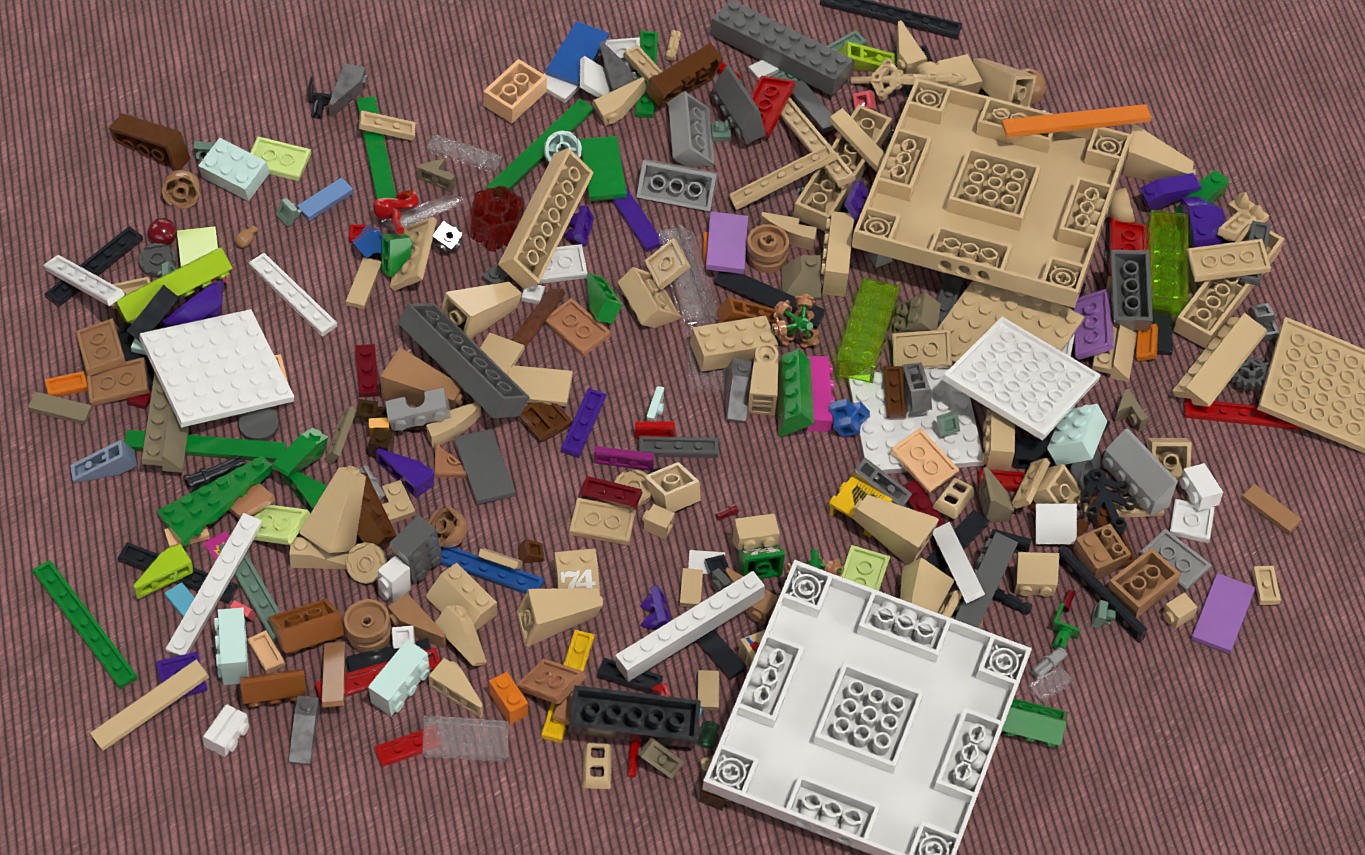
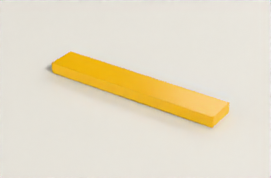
[541,630,595,743]

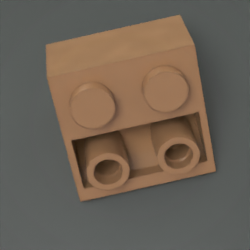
[1072,524,1131,580]

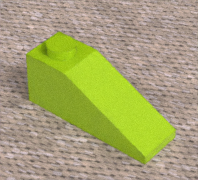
[837,42,895,71]
[133,544,193,599]

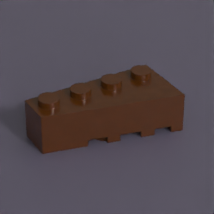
[645,42,724,106]
[357,472,397,550]

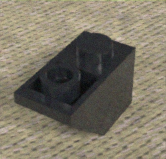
[1013,437,1051,469]

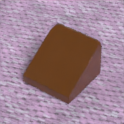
[518,539,544,563]

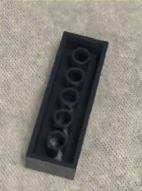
[568,685,701,748]

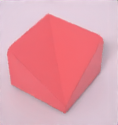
[853,90,876,110]

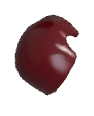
[147,218,177,245]

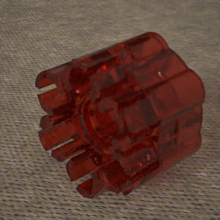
[470,185,524,252]

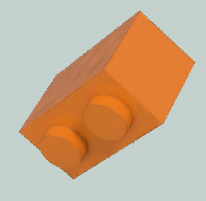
[489,672,528,725]

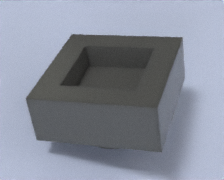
[482,264,509,285]
[711,568,732,592]

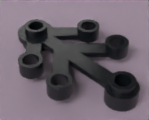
[1079,469,1137,535]

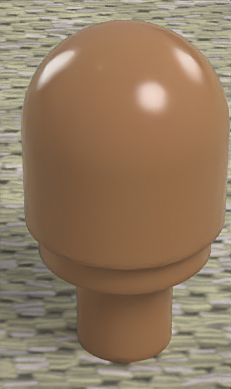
[235,225,258,248]

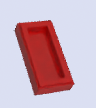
[634,421,675,439]

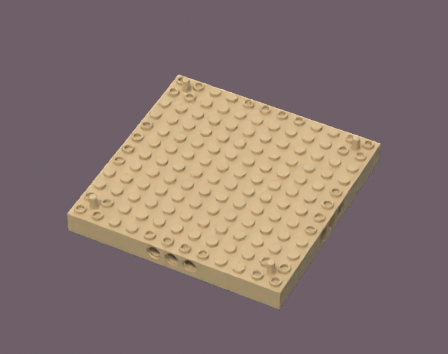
[852,78,1132,308]

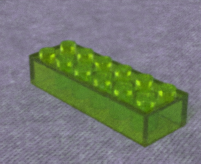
[1147,210,1188,316]
[835,278,900,383]

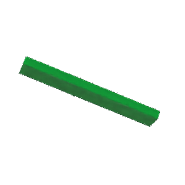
[635,31,658,118]

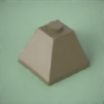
[781,255,821,300]
[979,467,1014,523]

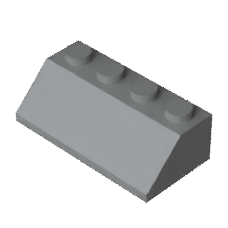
[668,91,715,167]
[637,159,719,211]
[1101,428,1177,516]

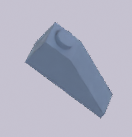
[70,440,137,483]

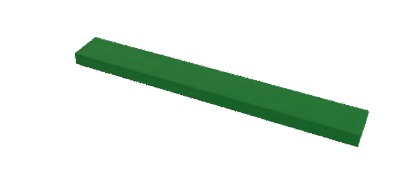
[357,96,397,199]
[486,99,594,200]
[124,430,287,462]
[32,560,138,690]

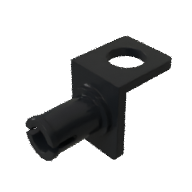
[307,76,332,119]

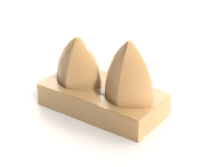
[1228,192,1269,223]

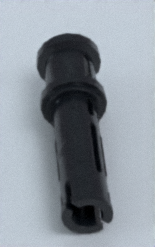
[183,455,245,492]

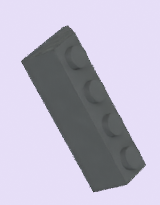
[713,65,766,144]
[1110,250,1153,330]

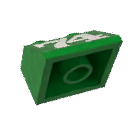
[737,545,785,579]

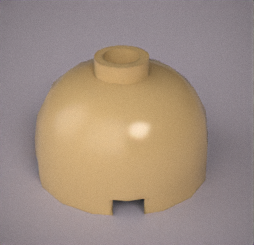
[1106,188,1135,223]

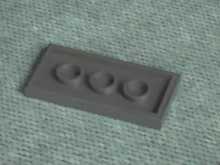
[453,429,516,505]

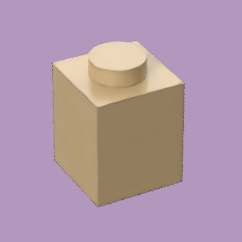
[642,504,675,539]
[1162,593,1197,629]

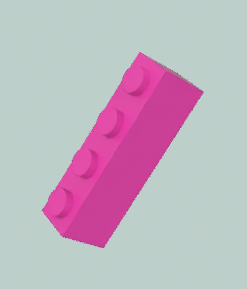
[807,356,835,432]

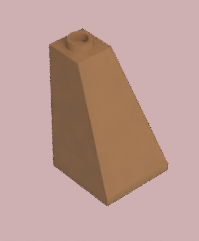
[381,348,465,410]

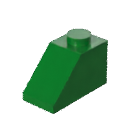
[382,233,413,277]

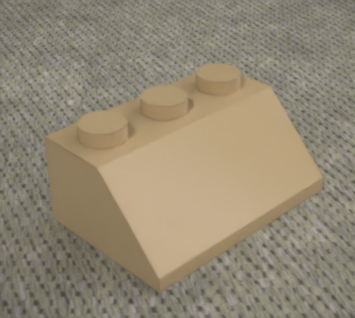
[618,267,681,328]
[425,563,497,631]

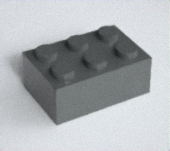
[390,515,443,585]

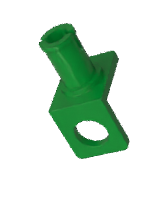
[1052,603,1081,650]

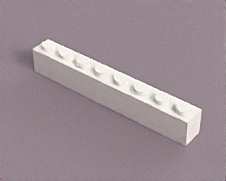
[616,571,765,682]

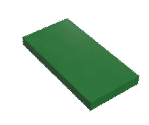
[580,136,627,201]

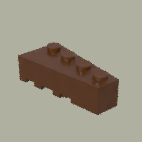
[109,113,191,171]

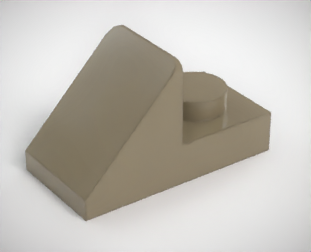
[418,159,455,192]
[1115,389,1148,432]
[638,737,684,779]

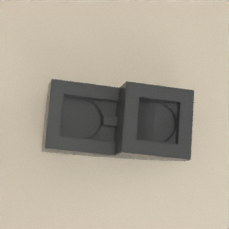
[1250,303,1280,341]

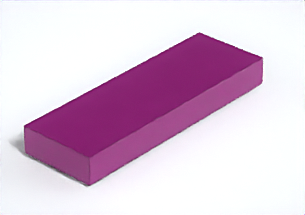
[594,446,655,470]

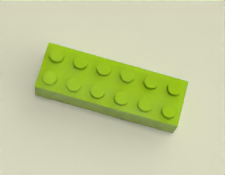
[114,248,233,324]

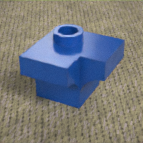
[352,224,382,258]
[829,399,870,438]

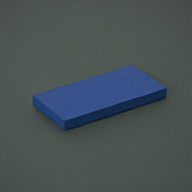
[546,21,609,86]

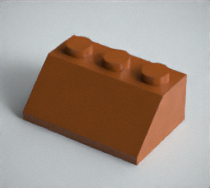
[268,599,344,653]
[239,668,307,707]

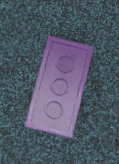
[706,212,748,274]
[1073,288,1114,360]
[1191,573,1256,654]

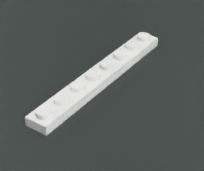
[166,513,263,656]

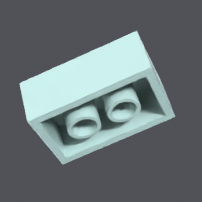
[198,138,270,201]
[1047,404,1107,465]
[214,608,249,685]
[368,639,430,716]

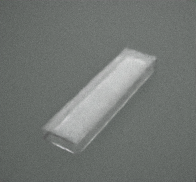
[427,134,503,173]

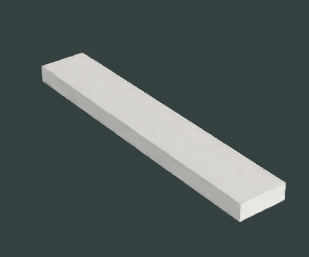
[249,253,337,337]
[43,255,125,306]
[933,522,985,603]

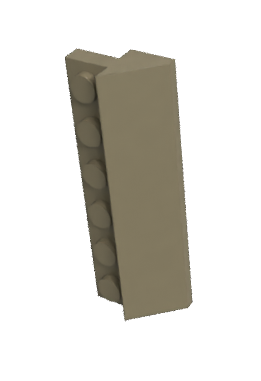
[142,373,189,473]

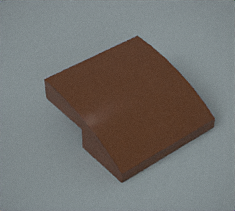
[518,402,573,441]

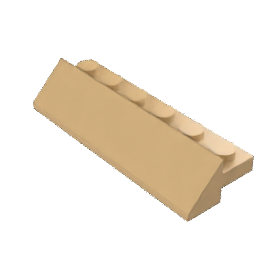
[1092,276,1137,382]
[1172,313,1267,407]

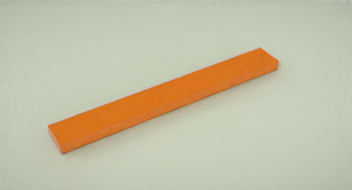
[1002,104,1151,137]

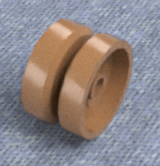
[746,224,789,273]
[344,599,392,653]

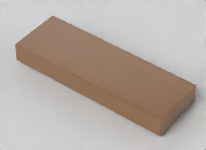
[1241,484,1302,535]

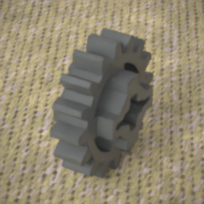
[1231,354,1269,392]

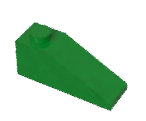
[1174,169,1229,219]
[586,272,623,324]
[272,428,328,476]
[284,471,327,514]

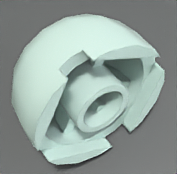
[543,131,582,163]

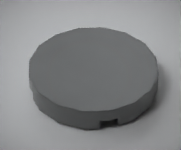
[138,243,177,277]
[239,408,279,441]

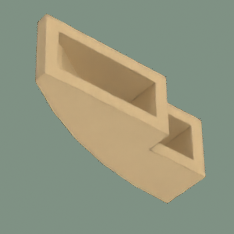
[761,212,817,251]
[426,402,481,448]

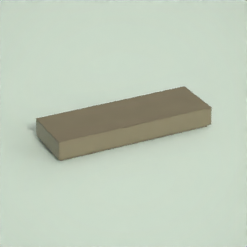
[28,392,92,425]
[325,406,357,464]

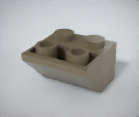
[893,292,941,333]

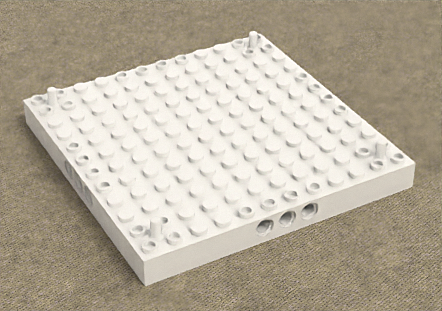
[703,560,1032,855]

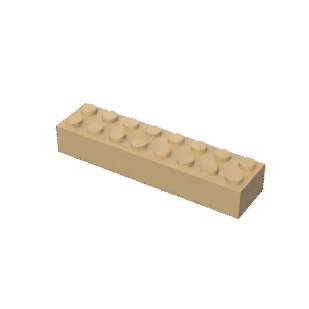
[793,104,892,232]
[498,148,594,289]
[1174,221,1285,349]

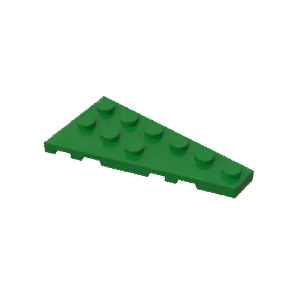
[156,455,273,547]

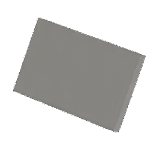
[1139,529,1212,593]

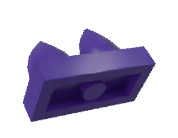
[564,205,594,247]
[640,585,671,628]

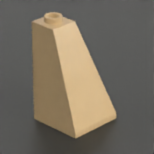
[973,59,1037,107]
[1123,124,1196,181]
[441,282,522,339]
[300,465,366,553]
[853,495,939,565]
[900,557,954,613]
[517,588,603,647]

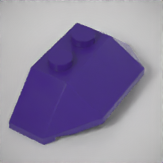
[1181,197,1229,248]
[162,278,224,328]

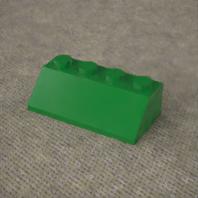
[777,349,814,437]
[1002,698,1068,747]

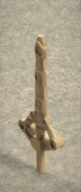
[851,59,967,101]

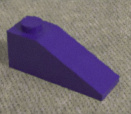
[1140,173,1202,213]
[376,448,435,499]

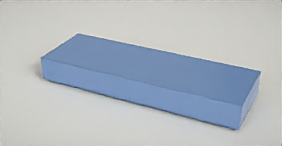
[297,178,354,221]

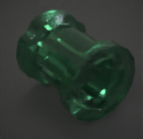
[697,721,720,749]

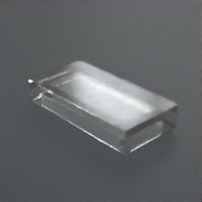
[1028,665,1074,704]

